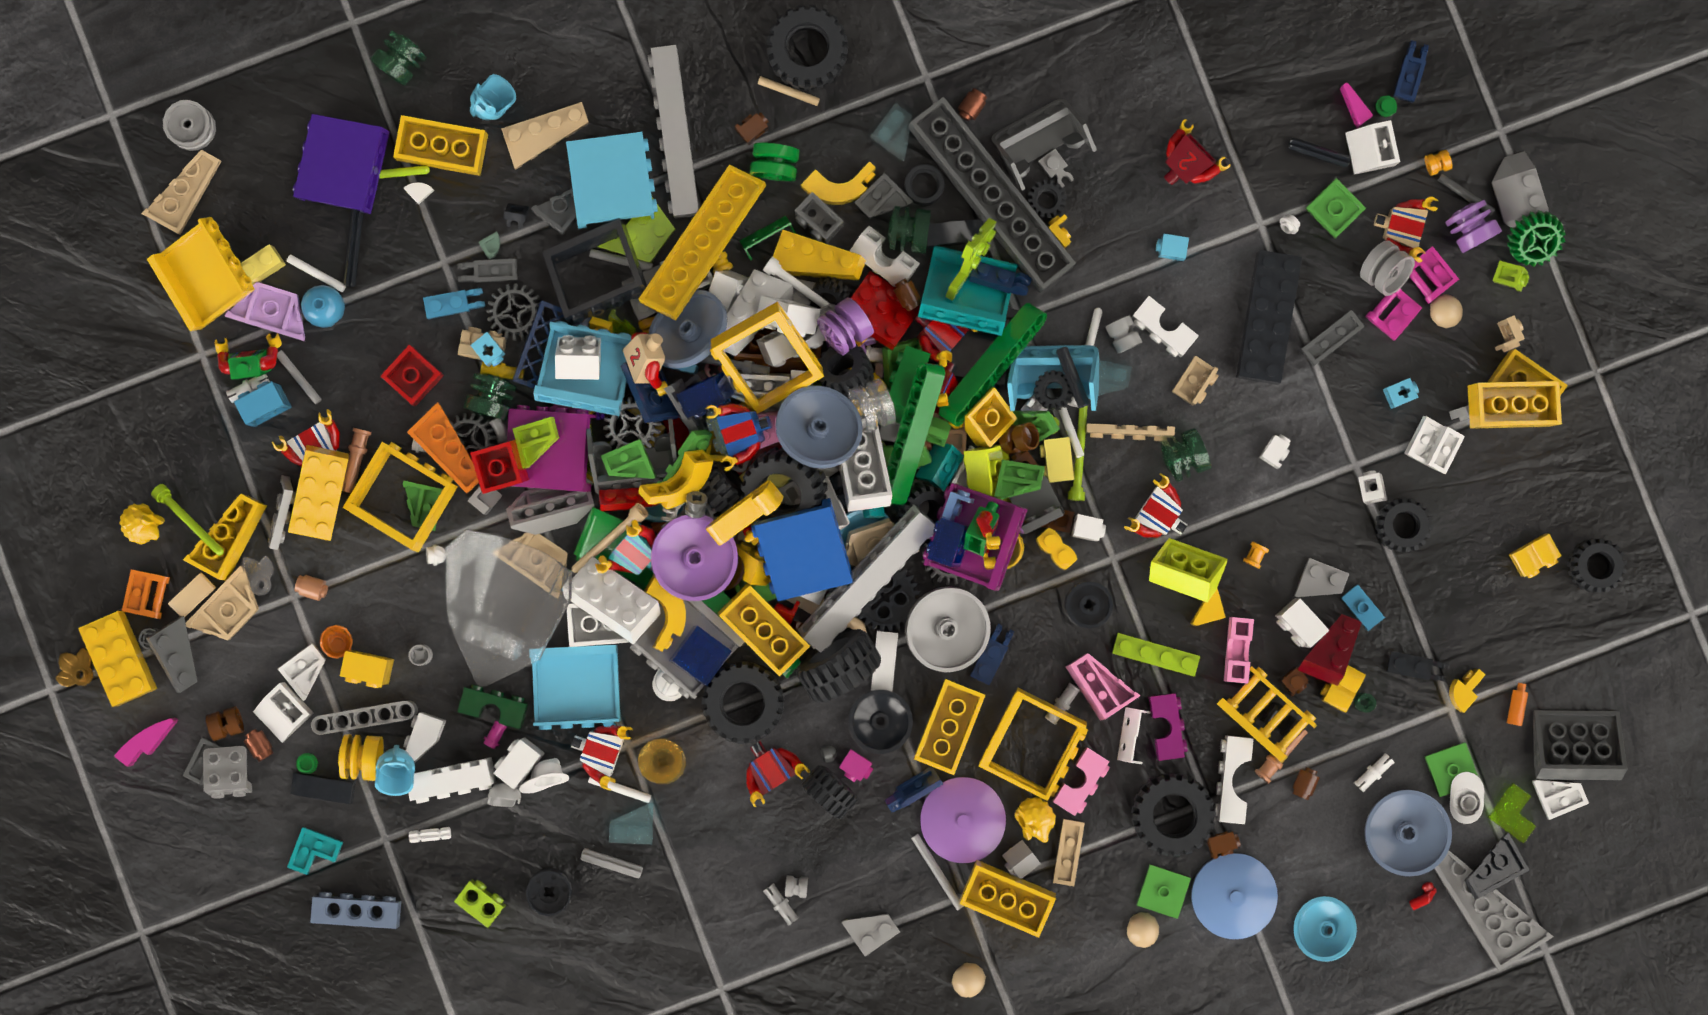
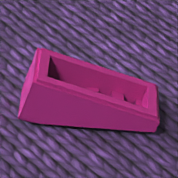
[1340,82,1373,128]

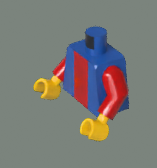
[705,404,772,471]

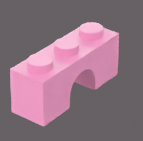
[1224,617,1254,683]
[1052,747,1110,816]

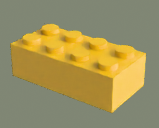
[393,115,488,176]
[1468,381,1562,429]
[288,445,349,541]
[718,583,810,677]
[78,611,157,707]
[914,679,985,775]
[960,860,1056,937]

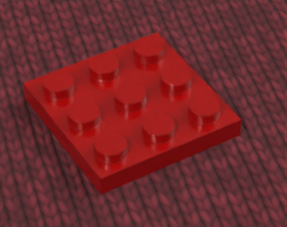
[851,271,920,351]

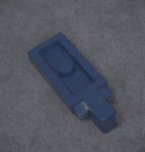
[885,766,943,812]

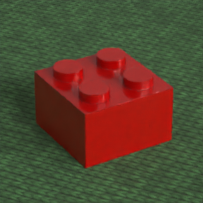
[381,345,444,407]
[470,440,529,494]

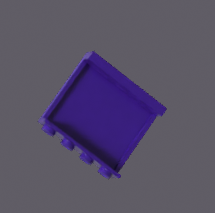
[293,114,390,214]

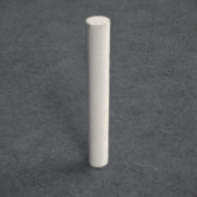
[287,254,346,292]
[1058,407,1084,458]
[588,777,652,803]

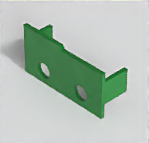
[739,216,796,260]

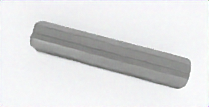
[581,848,643,878]

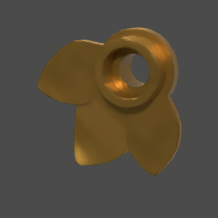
[55,648,93,687]

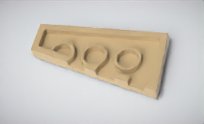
[502,102,589,170]
[141,150,221,235]
[1086,424,1175,441]

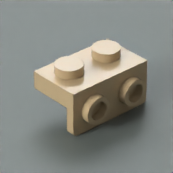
[1495,315,1525,352]
[1172,356,1219,406]

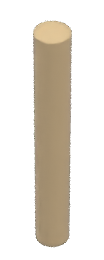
[758,76,820,106]

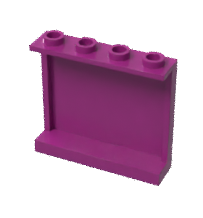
[507,405,596,492]
[923,483,1028,591]

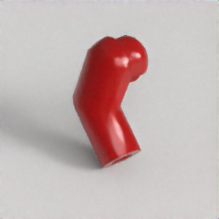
[1409,882,1436,910]

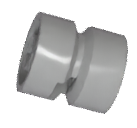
[1105,315,1142,354]

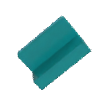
[916,443,964,492]

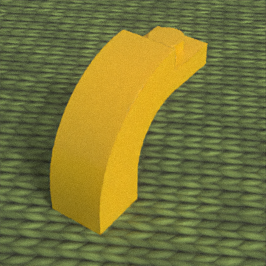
[801,161,876,205]
[638,450,713,509]
[644,574,686,652]

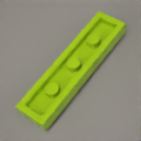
[1112,633,1200,677]

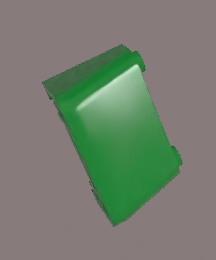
[574,507,657,590]

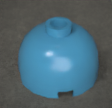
[301,285,345,328]

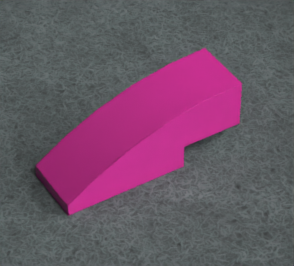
[114,718,179,767]

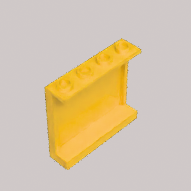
[147,217,255,332]

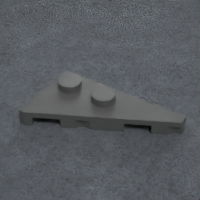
[531,188,577,235]

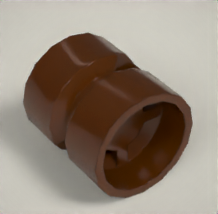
[999,422,1039,454]
[206,706,244,741]

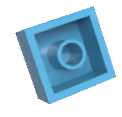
[234,381,292,427]

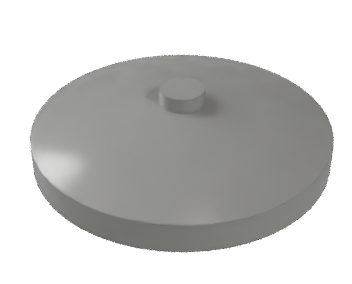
[905,587,991,672]

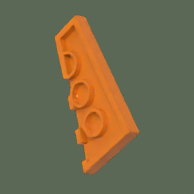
[407,402,479,494]

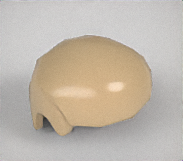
[1430,294,1463,328]
[1127,912,1159,948]
[952,963,986,998]

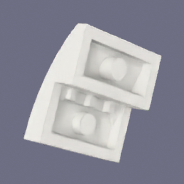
[1404,416,1465,474]

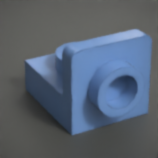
[942,489,975,519]

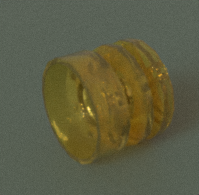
[638,739,686,784]

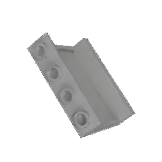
[628,600,745,699]

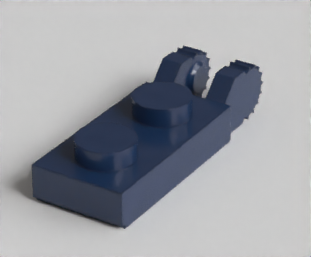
[1393,40,1429,102]
[969,262,1032,296]
[970,623,1014,685]

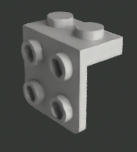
[203,746,252,798]

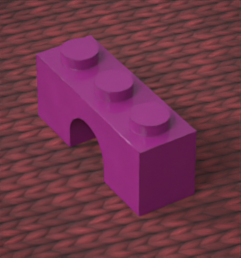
[1148,693,1188,761]

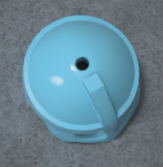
[470,74,516,120]
[375,745,415,796]

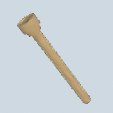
[571,503,648,573]

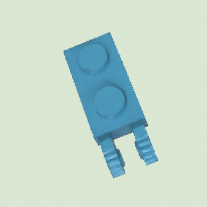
[423,288,485,319]

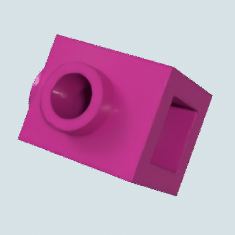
[839,749,873,782]

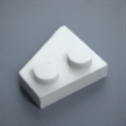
[1532,780,1589,820]

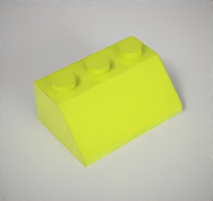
[963,445,1012,503]
[1149,538,1227,602]

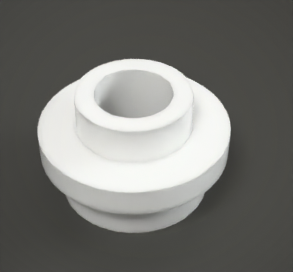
[1280,214,1300,234]

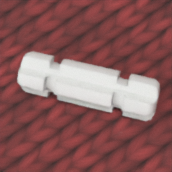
[409,827,451,843]

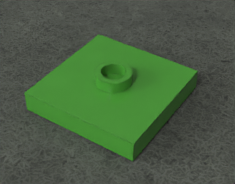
[1305,178,1366,238]
[1424,742,1478,797]
[1137,864,1191,919]

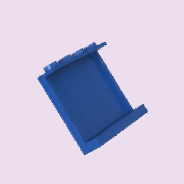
[751,498,853,601]

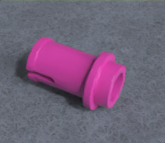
[484,720,507,749]

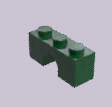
[458,684,529,729]

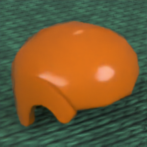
[320,625,353,659]

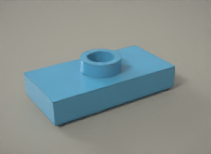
[1341,584,1385,631]

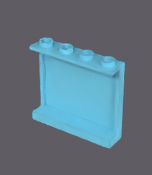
[566,132,658,229]
[533,321,631,416]
[530,645,621,730]

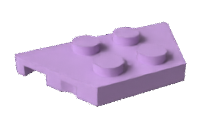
[225,282,305,341]

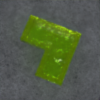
[1487,783,1536,843]

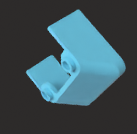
[1007,345,1099,411]

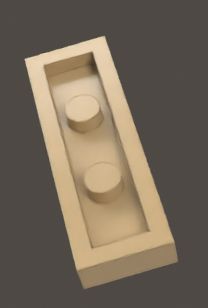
[1053,819,1085,886]

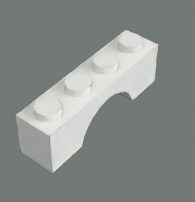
[1214,735,1253,824]

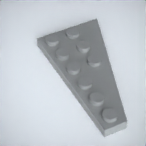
[1434,851,1554,971]

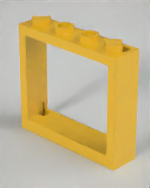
[710,301,824,414]
[343,442,458,553]
[979,688,1088,801]

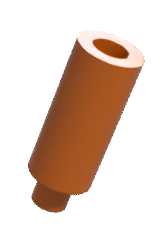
[1507,683,1528,726]

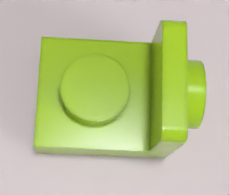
[1493,261,1529,292]

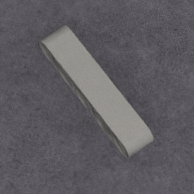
[311,700,418,735]

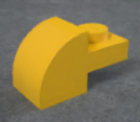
[1449,669,1486,713]

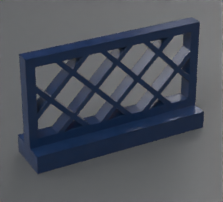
[512,301,591,389]

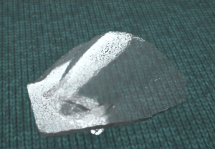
[445,529,572,686]

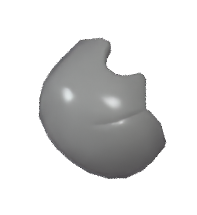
[487,783,521,807]

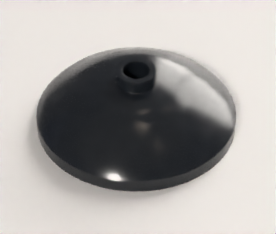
[848,690,913,754]

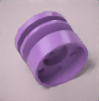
[1445,200,1502,253]
[817,297,874,356]

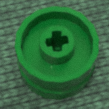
[750,143,800,181]

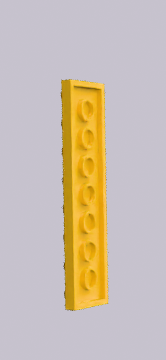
[639,165,766,321]

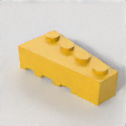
[773,230,866,280]
[183,494,267,581]

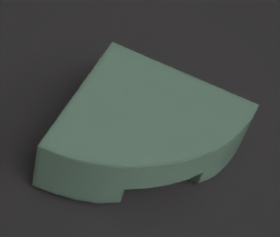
[479,231,500,260]

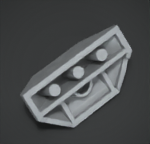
[1492,151,1549,236]
[506,488,594,535]

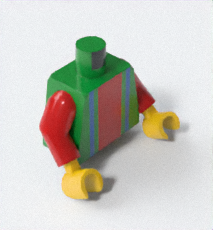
[215,333,282,379]
[964,502,1000,570]

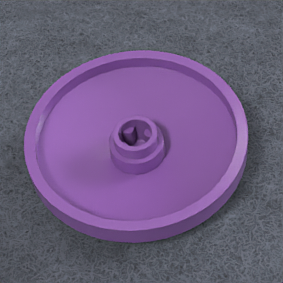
[651,515,738,601]
[920,777,1006,863]

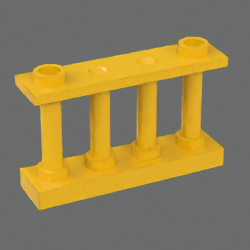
[1217,666,1317,763]

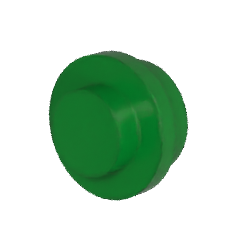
[1375,96,1397,117]
[296,753,318,774]

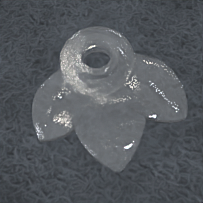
[242,556,274,596]

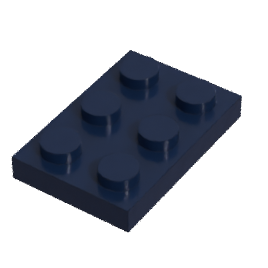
[621,362,680,423]

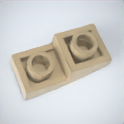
[168,572,216,617]

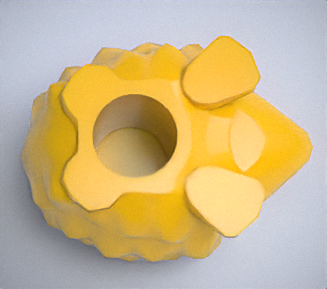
[119,503,165,544]
[1015,797,1056,842]

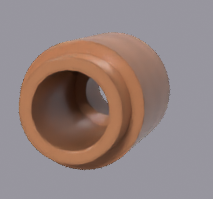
[294,575,328,601]

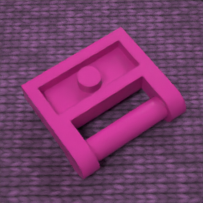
[1410,246,1459,304]
[1366,288,1422,341]

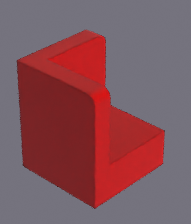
[774,601,801,625]

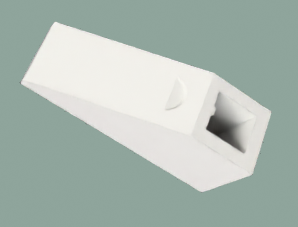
[403,712,446,763]

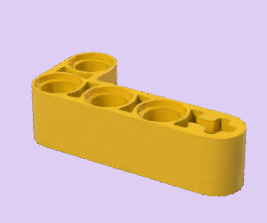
[705,480,784,546]

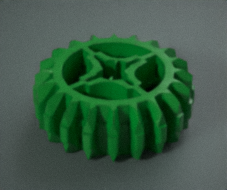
[1507,210,1566,267]

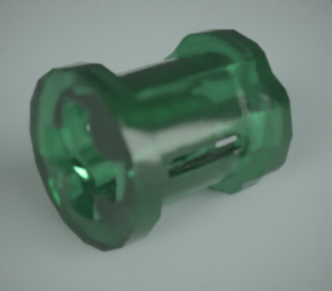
[1354,693,1377,713]

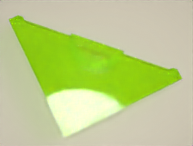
[608,309,636,336]

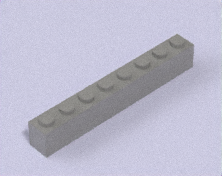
[648,45,699,219]
[798,505,937,652]

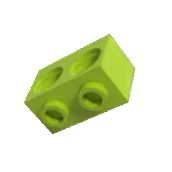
[454,879,506,928]

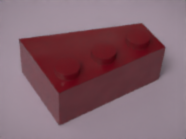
[1298,614,1362,686]

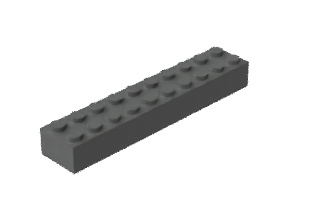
[908,97,1076,293]

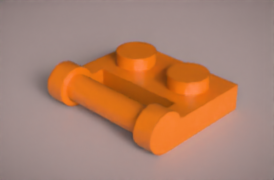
[122,569,170,619]

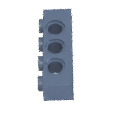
[310,892,401,929]

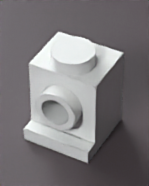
[1259,434,1291,469]
[1358,471,1388,505]

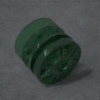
[370,30,427,87]
[888,205,931,254]
[463,373,517,421]
[1160,428,1211,482]

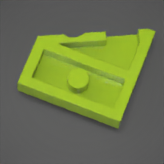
[513,417,559,469]

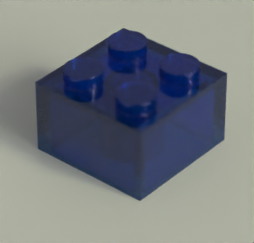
[676,371,735,419]
[926,517,969,567]
[669,626,732,686]

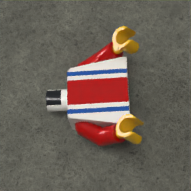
[272,409,340,467]
[1124,473,1188,538]
[571,725,632,791]

